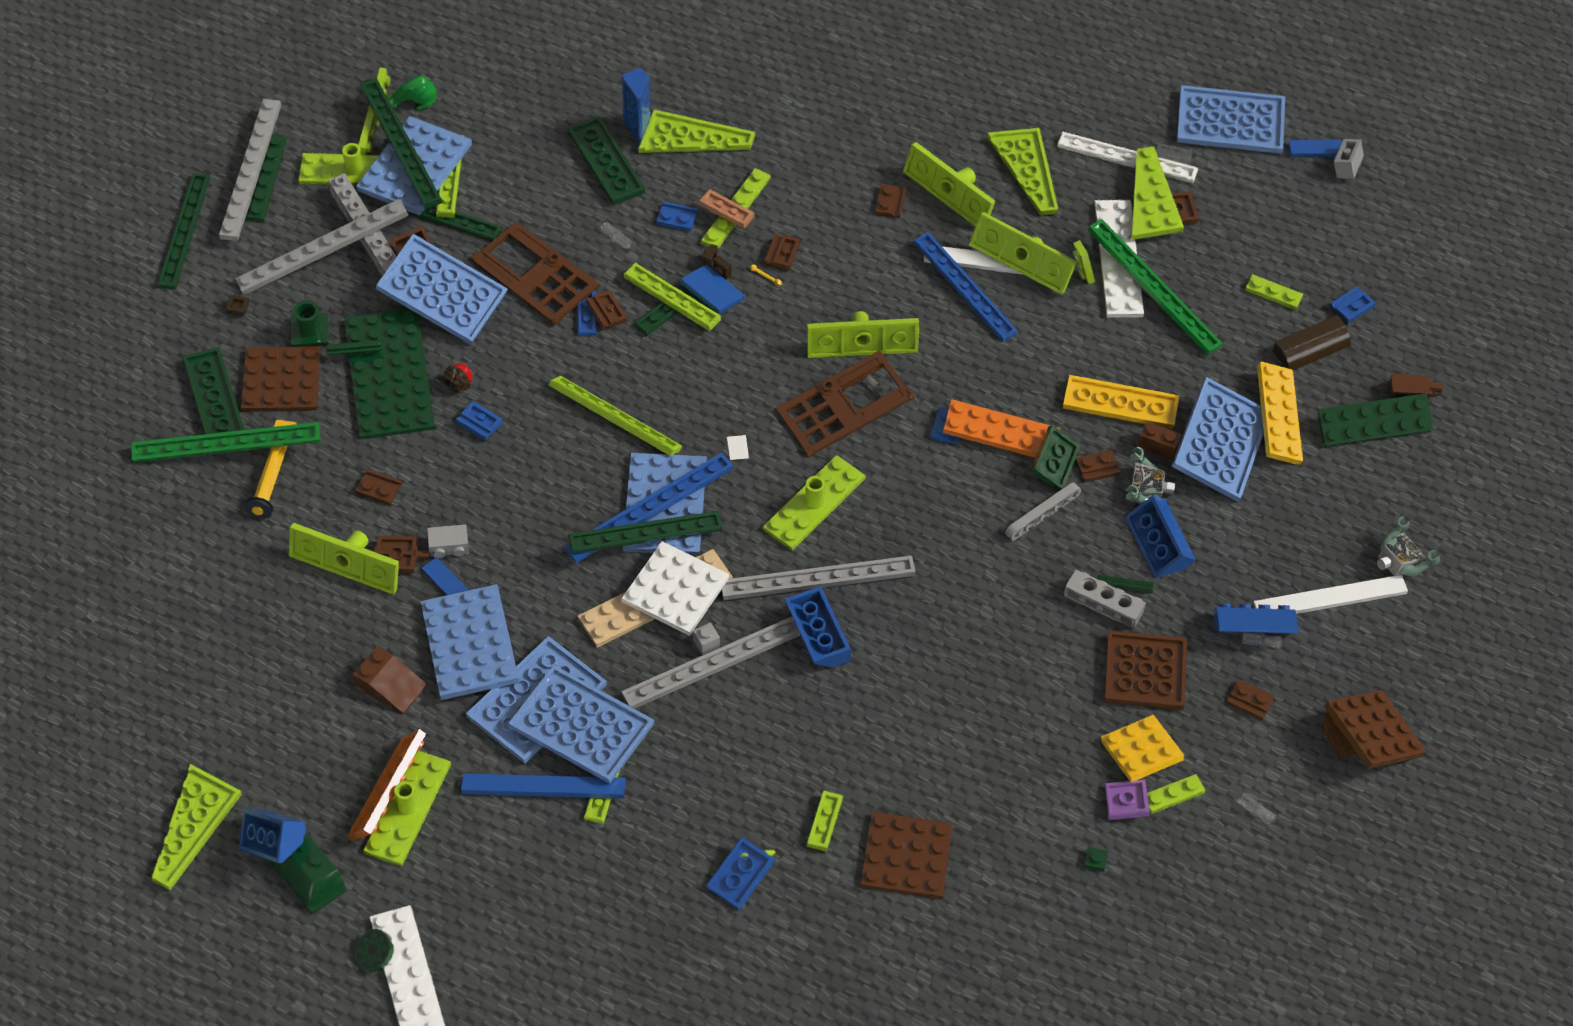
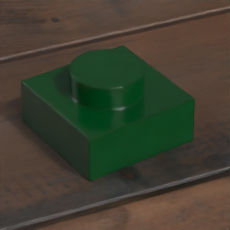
[1084,847,1108,872]

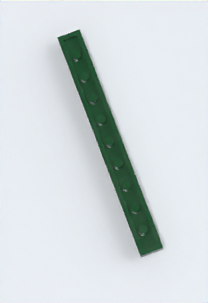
[361,79,442,209]

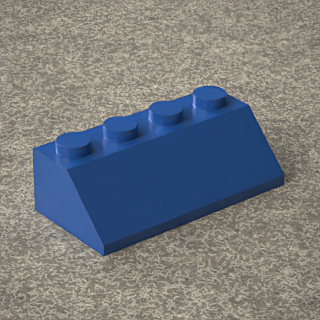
[621,68,651,145]
[1125,495,1196,578]
[785,586,851,667]
[1214,603,1298,633]
[239,808,306,863]

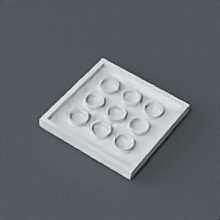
[622,541,729,636]

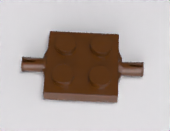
[370,536,430,573]

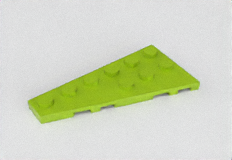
[639,110,755,153]
[987,128,1058,215]
[1131,146,1184,240]
[152,764,242,890]

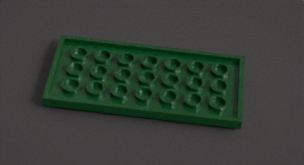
[344,309,435,440]

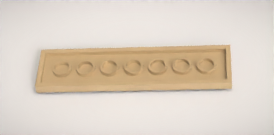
[578,549,733,648]

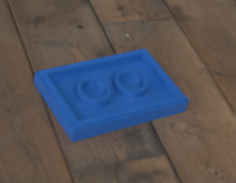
[680,264,745,314]
[705,837,776,910]

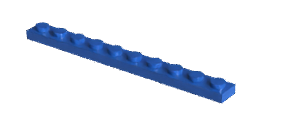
[564,453,733,564]

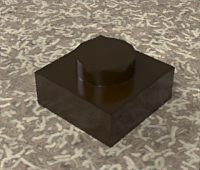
[702,244,718,268]
[713,255,732,279]
[226,295,250,316]

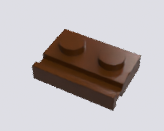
[875,184,907,218]
[765,233,800,270]
[586,290,627,330]
[1075,450,1121,483]
[355,469,402,505]
[1226,679,1275,721]

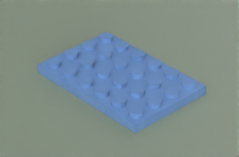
[1177,85,1285,154]
[356,116,472,215]
[376,234,508,344]
[1171,377,1264,502]
[622,453,707,555]
[421,584,519,700]
[466,636,607,764]
[508,665,654,784]

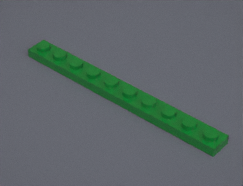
[1087,219,1223,355]
[132,422,321,463]

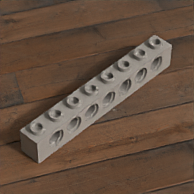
[328,173,397,277]

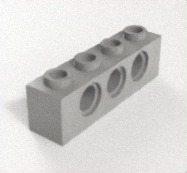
[1064,570,1146,629]

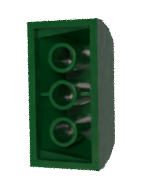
[267,832,347,915]

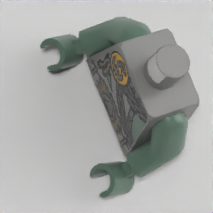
[1126,447,1175,504]
[1377,516,1440,577]

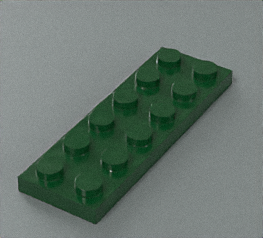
[567,116,645,205]
[245,133,287,222]
[183,347,244,434]
[1317,393,1433,446]

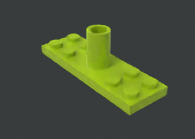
[903,142,995,227]
[299,143,379,186]
[969,212,1077,295]
[807,311,919,358]
[763,455,866,551]
[289,523,399,595]
[363,751,451,866]

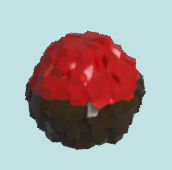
[443,363,473,393]

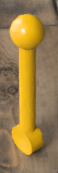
[750,265,782,287]

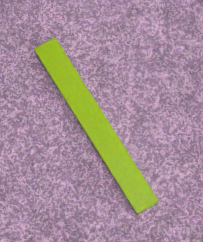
[549,376,682,456]

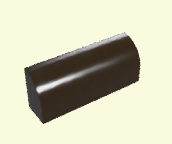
[1273,315,1351,371]

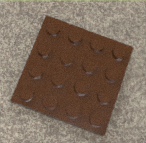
[241,347,321,412]
[1104,630,1187,710]
[1324,690,1426,769]
[861,812,953,899]

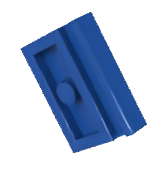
[656,201,698,232]
[1330,286,1376,324]
[456,401,503,441]
[930,406,959,445]

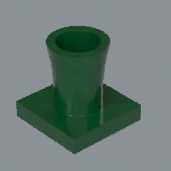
[291,300,329,347]

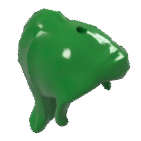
[387,76,437,111]

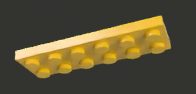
[1257,361,1303,464]
[1063,375,1180,429]

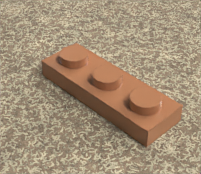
[700,189,754,229]

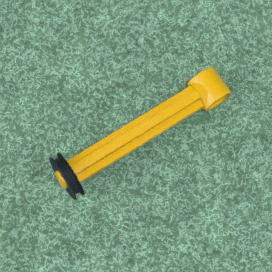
[244,419,296,519]

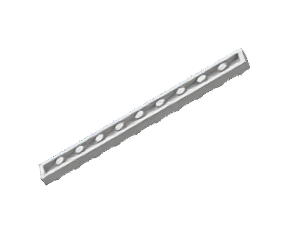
[219,99,281,241]
[235,199,408,295]
[721,556,915,600]
[621,617,801,709]

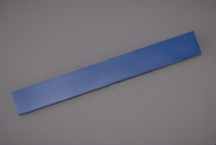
[914,232,1018,342]
[461,773,626,799]

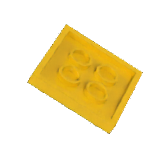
[1101,715,1184,783]

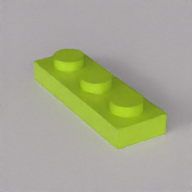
[1073,240,1095,284]
[1245,275,1303,310]
[1147,774,1206,814]
[807,791,843,852]

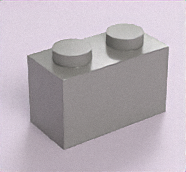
[1334,139,1364,179]
[428,525,469,558]

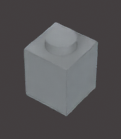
[693,622,720,656]

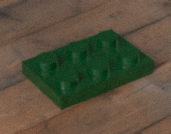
[1031,425,1080,492]

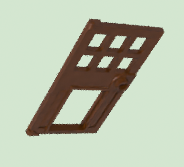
[470,221,600,325]
[776,350,915,457]

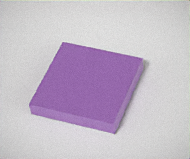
[1105,780,1150,820]

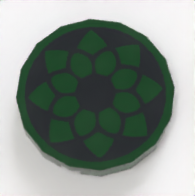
[355,929,394,972]

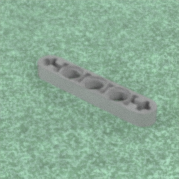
[1005,482,1081,541]

